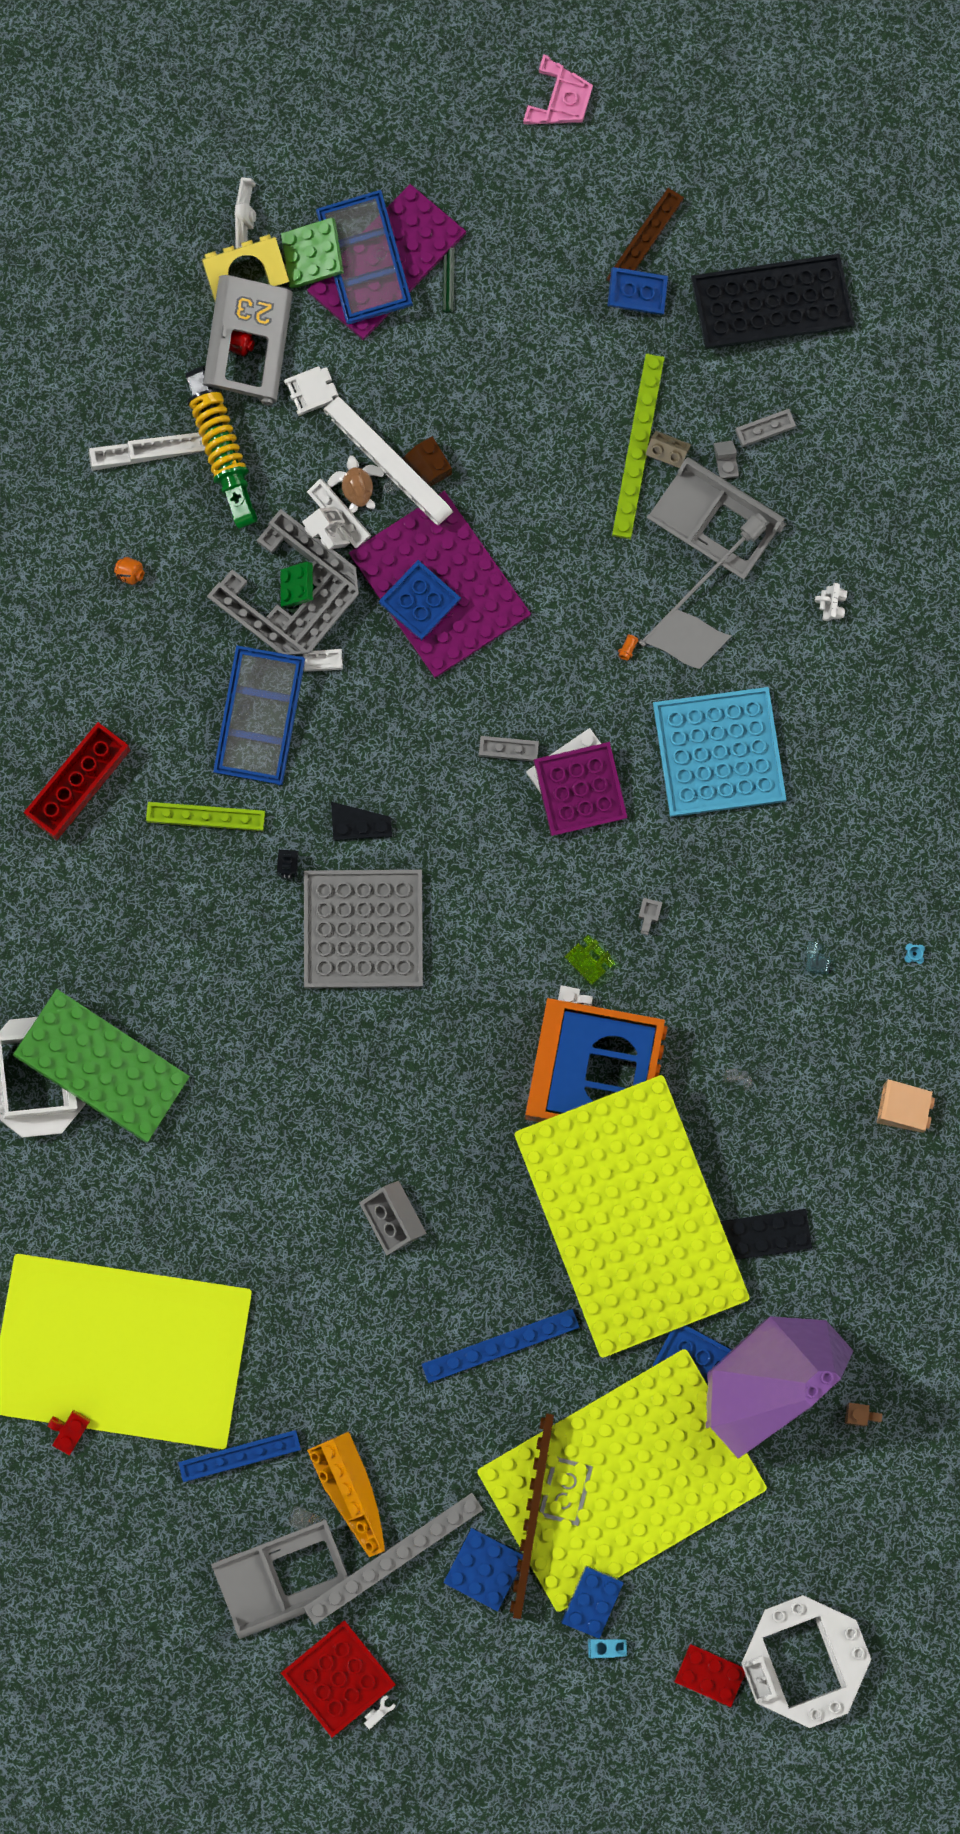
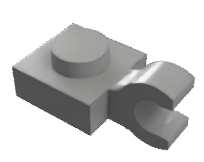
[638,898,662,935]

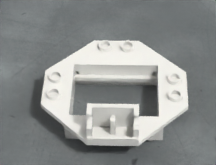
[0,1017,86,1138]
[741,1595,871,1728]

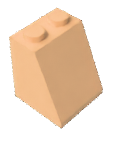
[876,1080,935,1133]

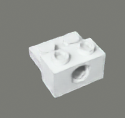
[302,507,350,549]

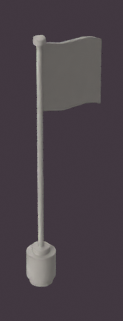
[638,513,769,669]

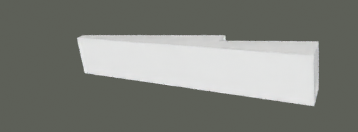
[89,433,205,471]

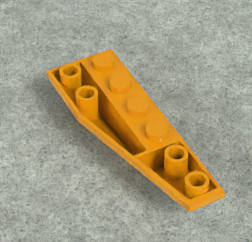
[307,1432,385,1557]

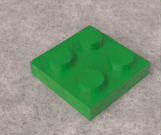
[280,562,313,608]

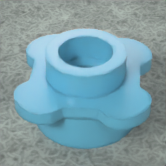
[905,943,925,964]

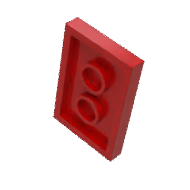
[674,1644,745,1707]

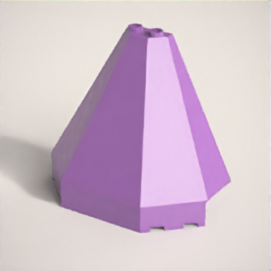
[706,1317,853,1458]

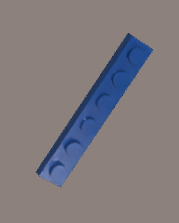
[178,1430,301,1482]

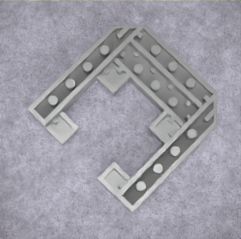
[207,509,359,655]

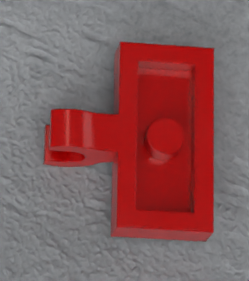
[47,1410,90,1456]

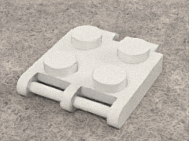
[284,366,338,416]

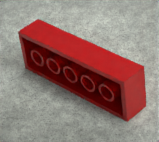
[23,722,131,841]

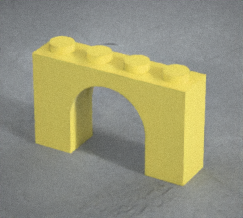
[202,234,289,301]

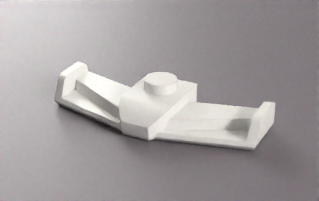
[235,177,256,256]

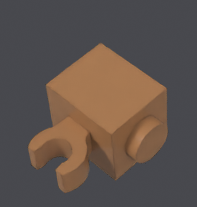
[845,1403,883,1427]

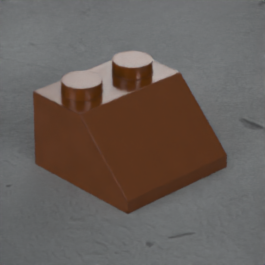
[402,436,452,487]

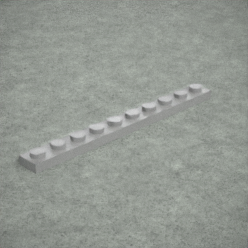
[303,1493,483,1625]

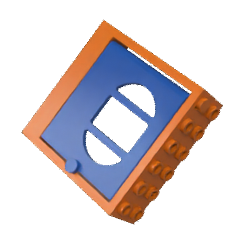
[525,998,668,1122]

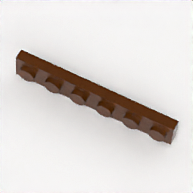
[606,188,684,283]

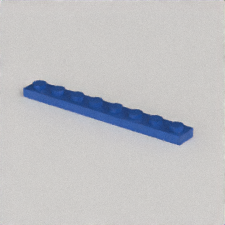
[422,1309,580,1383]

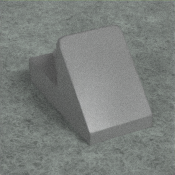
[714,441,739,480]

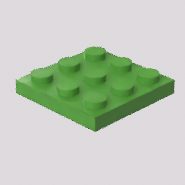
[281,218,344,289]

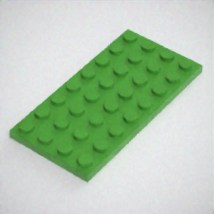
[13,989,190,1143]

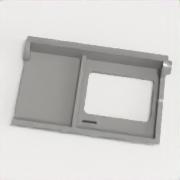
[646,457,786,580]

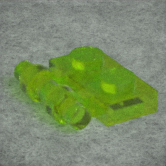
[564,935,615,986]

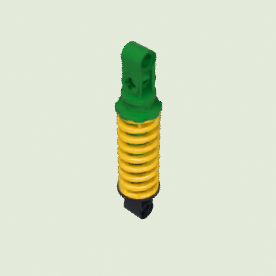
[186,365,258,529]

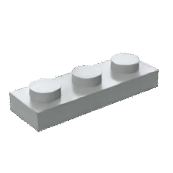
[735,409,796,448]
[479,736,539,762]

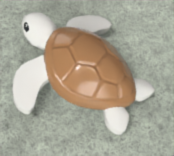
[328,456,384,514]

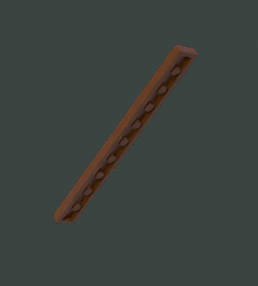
[510,1413,554,1619]

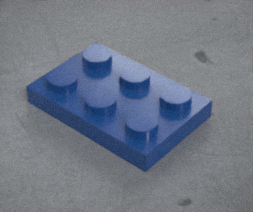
[607,267,668,315]
[561,1565,624,1639]

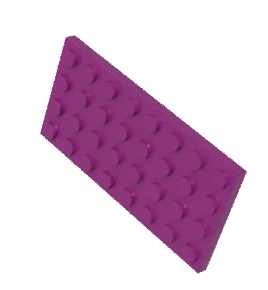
[307,184,466,341]

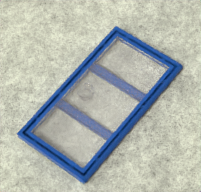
[316,190,413,325]
[213,645,306,785]

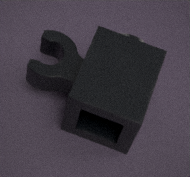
[277,849,299,880]

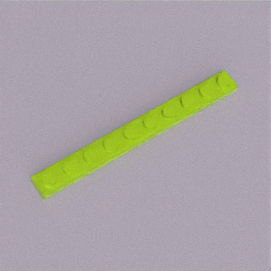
[612,354,664,539]

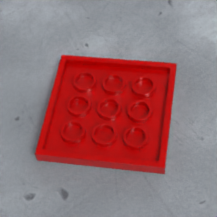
[281,1620,396,1738]

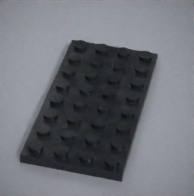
[691,253,855,350]

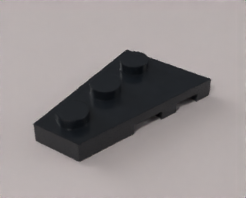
[331,802,392,841]

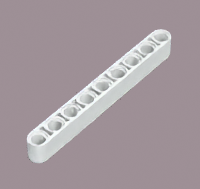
[323,396,453,525]

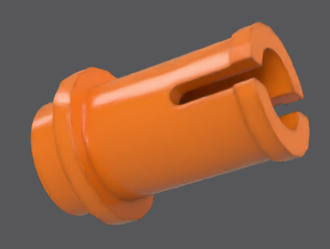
[618,634,639,661]

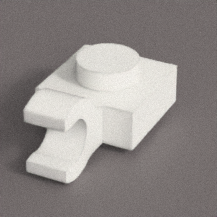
[558,985,593,1006]
[364,1695,396,1730]

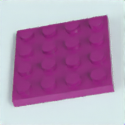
[533,742,627,836]

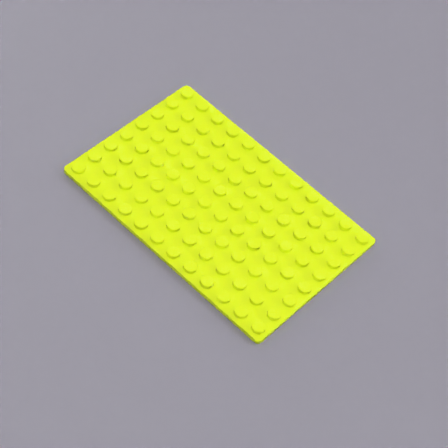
[514,1075,749,1357]
[0,1254,252,1449]
[477,1349,767,1612]

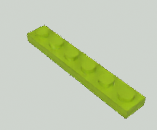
[146,802,265,831]

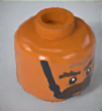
[114,557,145,585]

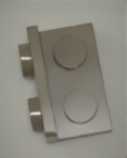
[646,431,691,468]

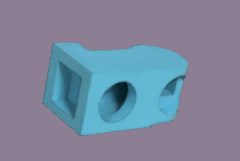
[588,1639,627,1658]

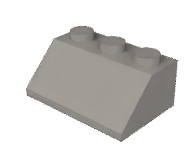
[359,1181,427,1255]

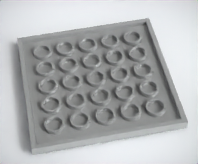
[304,870,423,988]

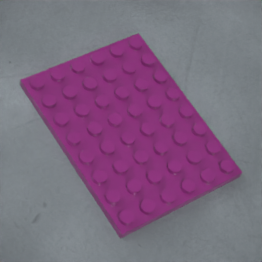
[349,491,531,678]

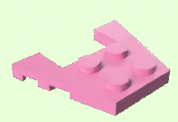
[523,55,593,124]

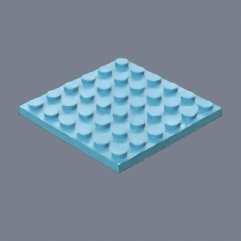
[653,687,786,817]

